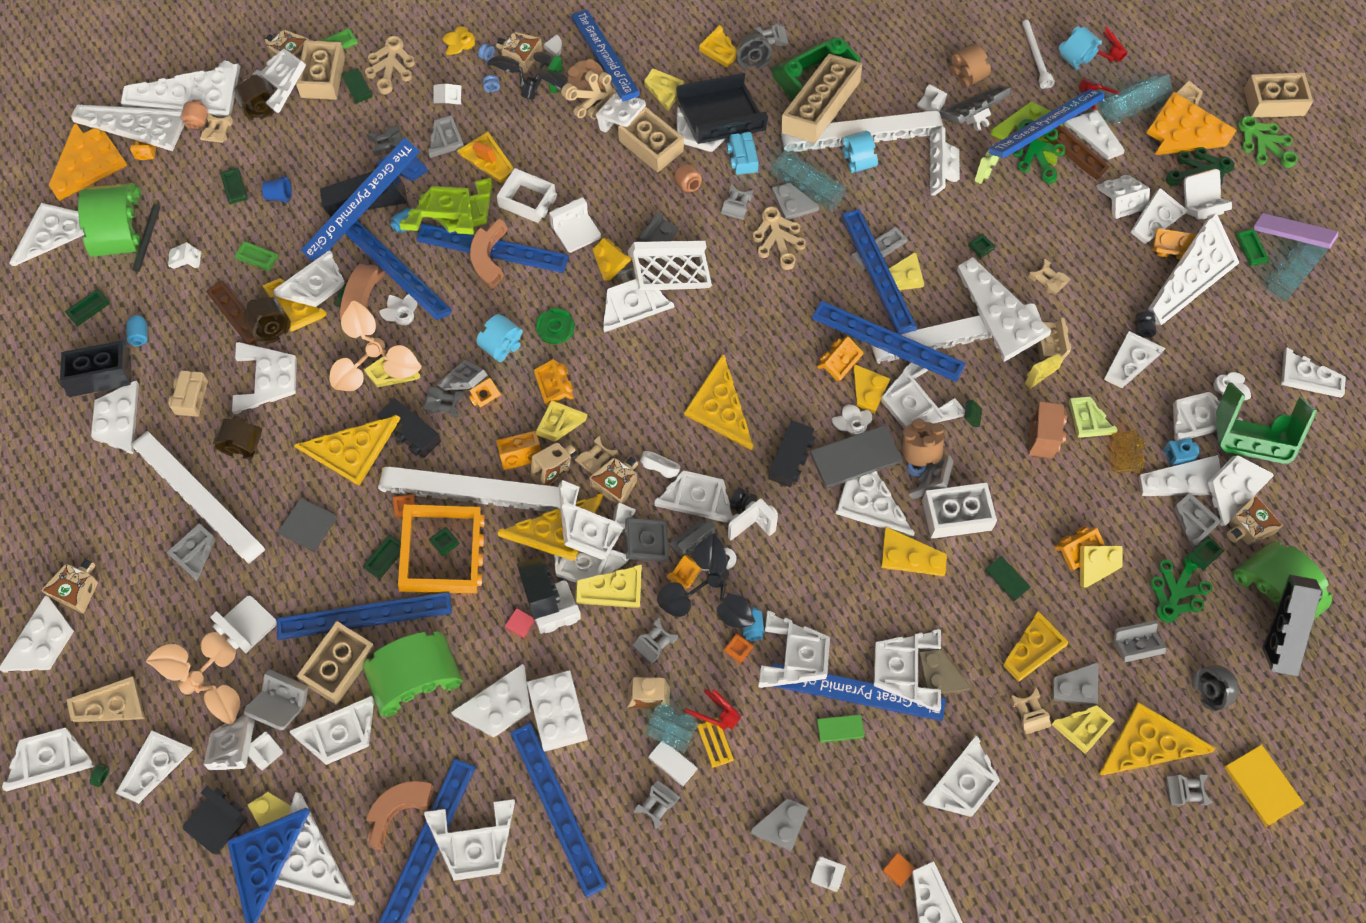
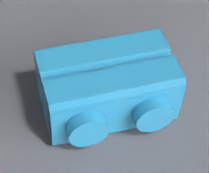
[727,132,759,175]

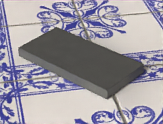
[810,425,902,489]

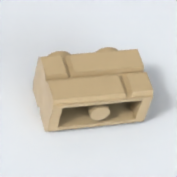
[168,370,208,417]

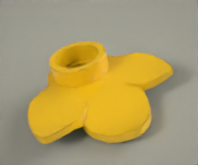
[442,26,475,55]

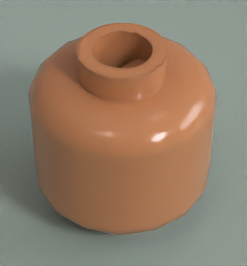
[181,100,208,129]
[674,164,702,192]

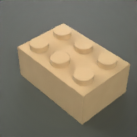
[296,41,345,100]
[1244,73,1313,118]
[618,107,684,173]
[297,621,376,705]

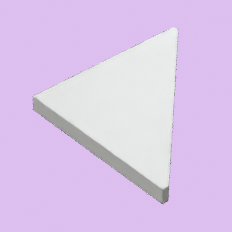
[9,203,85,266]
[836,471,915,537]
[275,792,355,905]

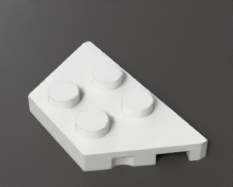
[274,250,344,307]
[603,276,675,333]
[91,381,139,454]
[1173,392,1243,441]
[1208,456,1274,526]
[655,470,733,523]
[554,549,629,583]
[0,595,74,672]
[451,664,531,738]
[290,696,374,765]
[204,704,255,770]
[2,728,95,791]
[923,736,1000,817]

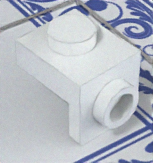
[168,242,201,268]

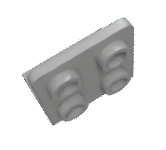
[244,669,309,730]

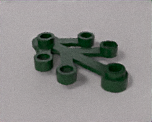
[1165,147,1235,187]

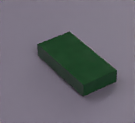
[341,68,372,103]
[220,167,248,205]
[65,289,111,327]
[362,534,401,580]
[1187,536,1224,571]
[985,556,1031,602]

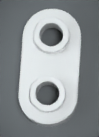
[640,451,681,478]

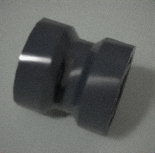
[1135,311,1156,338]
[730,487,758,512]

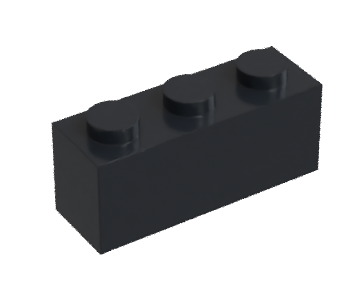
[377,398,441,458]
[768,420,816,488]
[517,556,561,620]

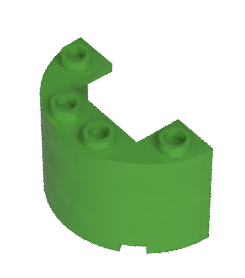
[78,183,141,257]
[1231,542,1332,619]
[363,631,464,717]

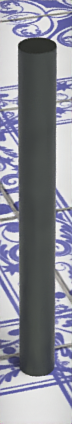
[132,204,161,272]

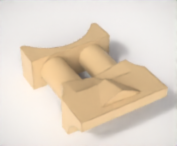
[200,113,233,143]
[1028,259,1071,294]
[575,436,618,475]
[1010,688,1052,735]

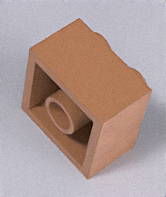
[1028,402,1067,459]

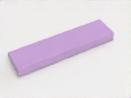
[1254,213,1338,249]

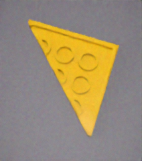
[684,354,753,450]
[294,415,400,485]
[498,494,603,561]
[1099,702,1216,775]

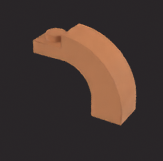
[470,218,508,290]
[340,264,385,319]
[366,781,434,850]

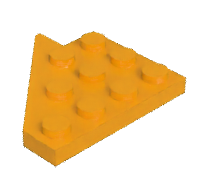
[1146,92,1236,155]
[49,124,127,201]

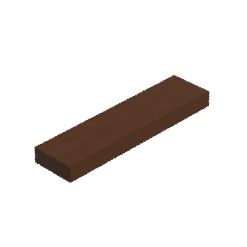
[1045,125,1110,180]
[206,281,258,345]

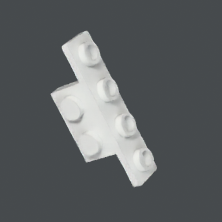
[930,127,960,196]

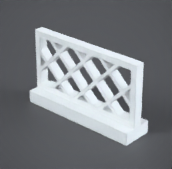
[628,241,712,291]

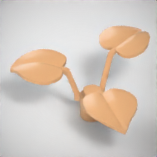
[330,300,422,391]
[146,632,240,725]

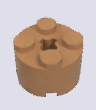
[950,44,991,88]
[568,59,605,102]
[902,419,944,466]

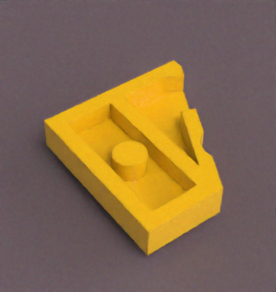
[699,25,737,68]
[592,238,631,281]
[853,365,890,414]

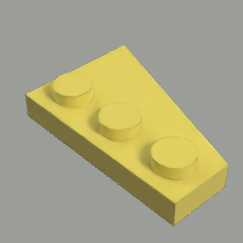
[575,565,642,608]

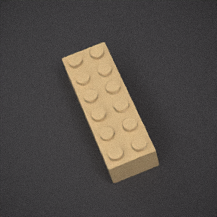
[782,54,862,143]

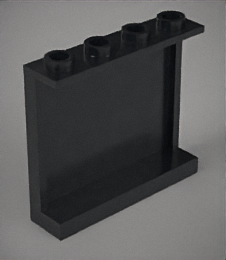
[675,73,768,144]

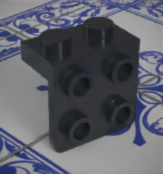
[183,786,248,854]

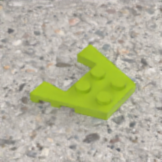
[990,101,1063,166]
[420,178,492,233]
[399,186,474,235]

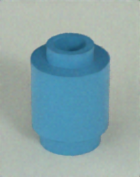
[390,207,413,234]
[126,316,148,347]
[742,607,764,641]

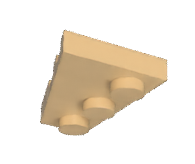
[67,676,145,722]

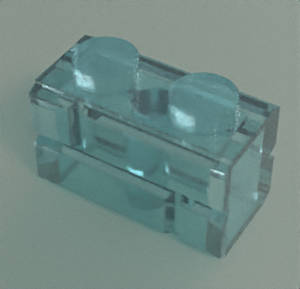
[645,705,699,753]

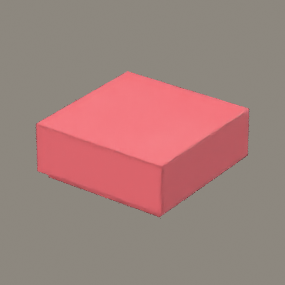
[505,608,535,638]

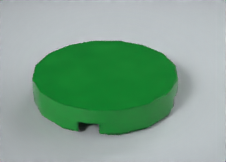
[536,308,575,344]

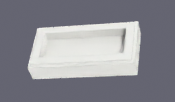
[648,740,697,786]

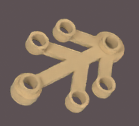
[365,36,415,94]
[561,71,616,119]
[753,207,806,270]

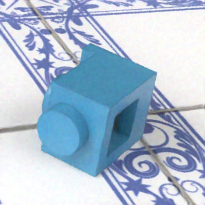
[1163,438,1199,467]

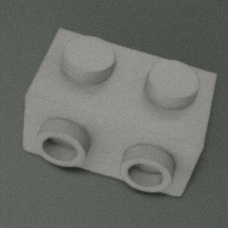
[1113,621,1166,662]

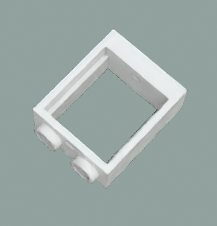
[497,168,557,223]

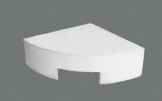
[544,35,562,56]

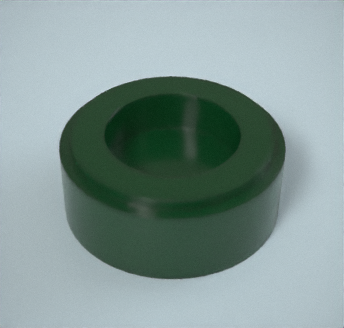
[89,763,110,787]

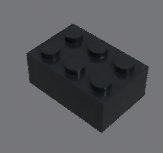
[60,340,131,397]

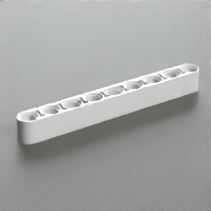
[781,111,944,153]
[871,304,1042,364]
[131,431,265,564]
[378,467,561,512]

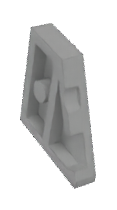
[436,360,487,391]
[167,523,216,581]
[750,798,808,851]

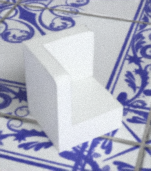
[433,84,461,104]
[917,84,947,112]
[248,732,283,771]
[811,856,846,892]

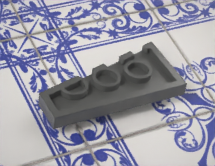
[939,85,1011,124]

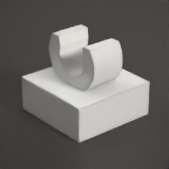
[966,108,991,131]

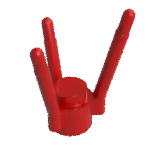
[1097,26,1128,62]
[1079,78,1120,111]
[684,689,742,730]

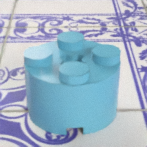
[1058,26,1102,70]
[842,130,878,173]
[477,314,523,362]

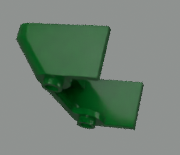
[772,38,861,100]
[1216,382,1317,464]

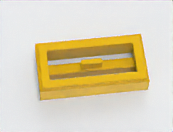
[697,718,733,768]

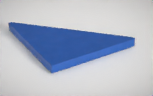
[227,808,310,923]

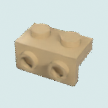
[1037,318,1071,360]

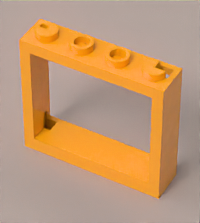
[398,505,485,593]

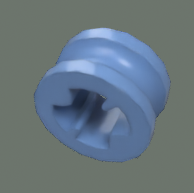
[478,43,495,62]
[483,75,500,92]
[907,463,926,477]

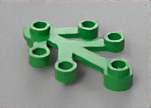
[1012,119,1066,184]
[1150,554,1213,623]

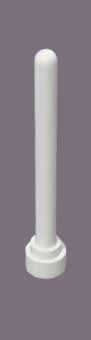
[1022,20,1054,89]

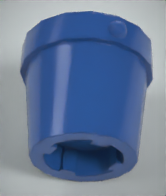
[262,175,292,204]

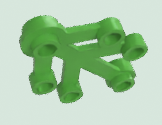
[1238,116,1298,168]

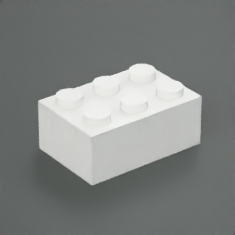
[922,483,997,539]
[527,671,587,752]

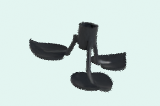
[487,52,568,100]
[657,533,755,628]

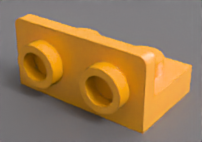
[1152,228,1196,259]
[816,336,864,381]
[534,359,574,406]
[496,430,541,470]
[1054,526,1106,570]

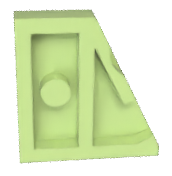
[974,145,999,184]
[1069,397,1118,438]

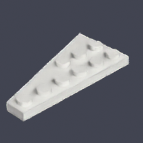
[71,105,184,151]

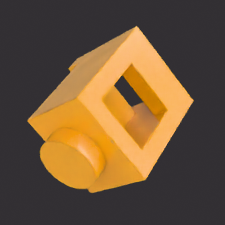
[468,378,501,408]

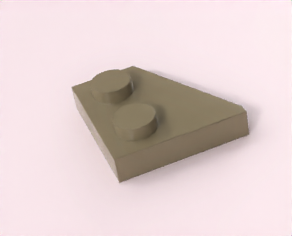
[919,649,970,694]

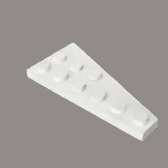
[121,64,240,117]
[1148,213,1239,325]
[957,257,1051,362]

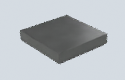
[278,498,337,552]
[625,517,669,562]

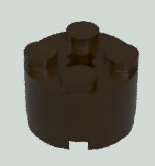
[234,75,276,120]
[243,297,291,344]
[213,416,262,460]

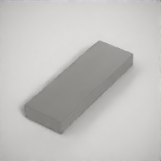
[851,227,908,270]

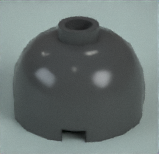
[736,33,772,70]
[1193,665,1239,711]

